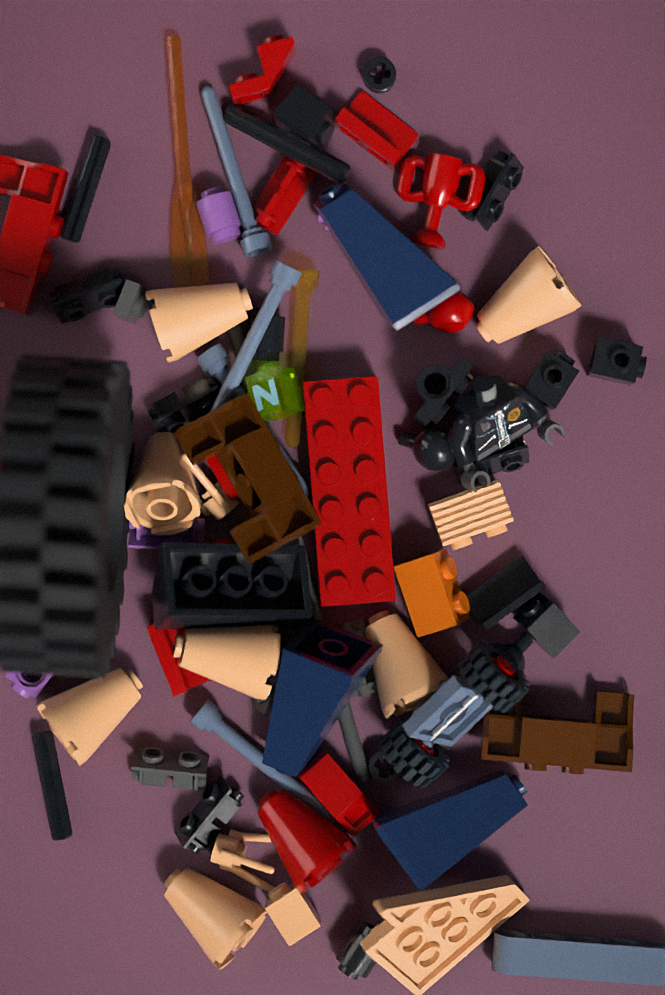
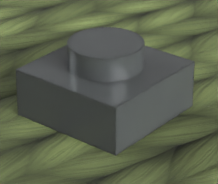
[113,279,149,325]

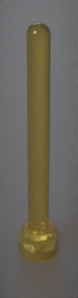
[285,269,320,448]

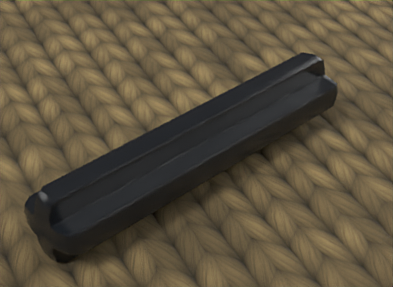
[60,135,111,243]
[32,731,73,841]

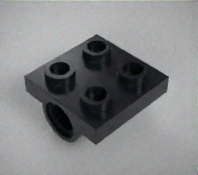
[412,356,474,428]

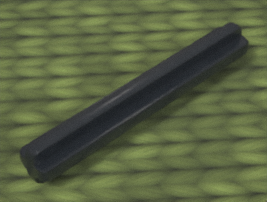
[223,104,351,184]

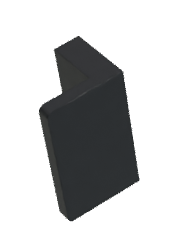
[466,555,547,630]

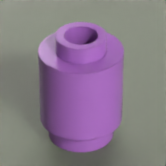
[196,187,242,245]

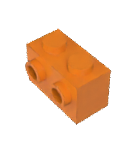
[394,548,470,637]

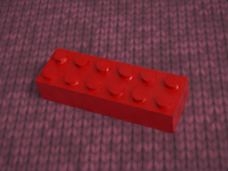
[303,376,396,607]

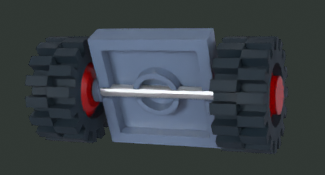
[380,640,530,788]

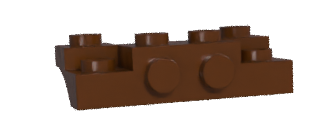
[174,393,322,564]
[480,691,635,774]

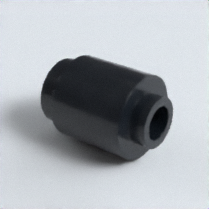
[247,308,285,361]
[336,921,377,980]

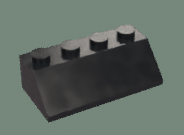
[152,542,313,630]

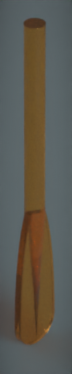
[166,36,210,287]

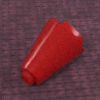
[257,788,358,895]

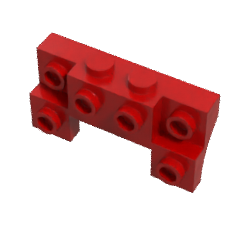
[0,155,69,316]

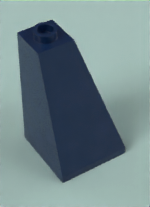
[313,183,461,331]
[262,619,383,777]
[374,770,528,891]

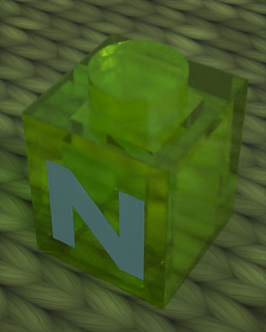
[245,362,305,422]

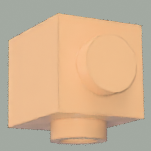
[265,882,321,947]

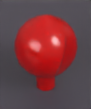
[413,290,474,334]

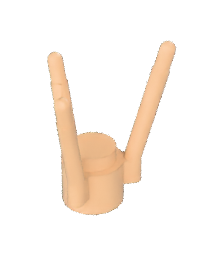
[181,453,240,521]
[210,829,275,892]

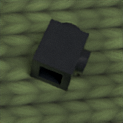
[274,85,335,147]
[587,337,647,385]
[524,350,580,411]
[513,592,580,658]

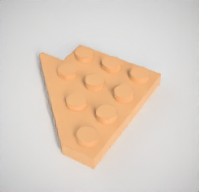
[359,875,530,995]

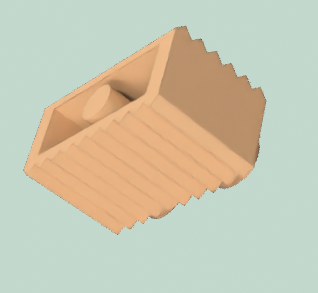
[427,479,514,551]

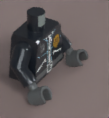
[447,374,565,493]

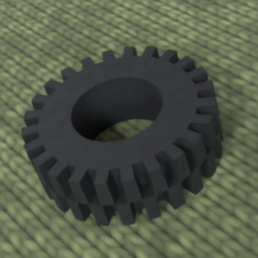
[0,354,134,678]

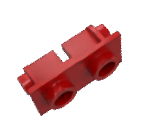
[252,156,317,236]

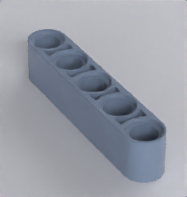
[491,930,665,986]

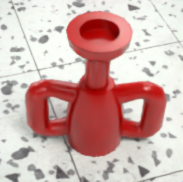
[396,153,486,250]

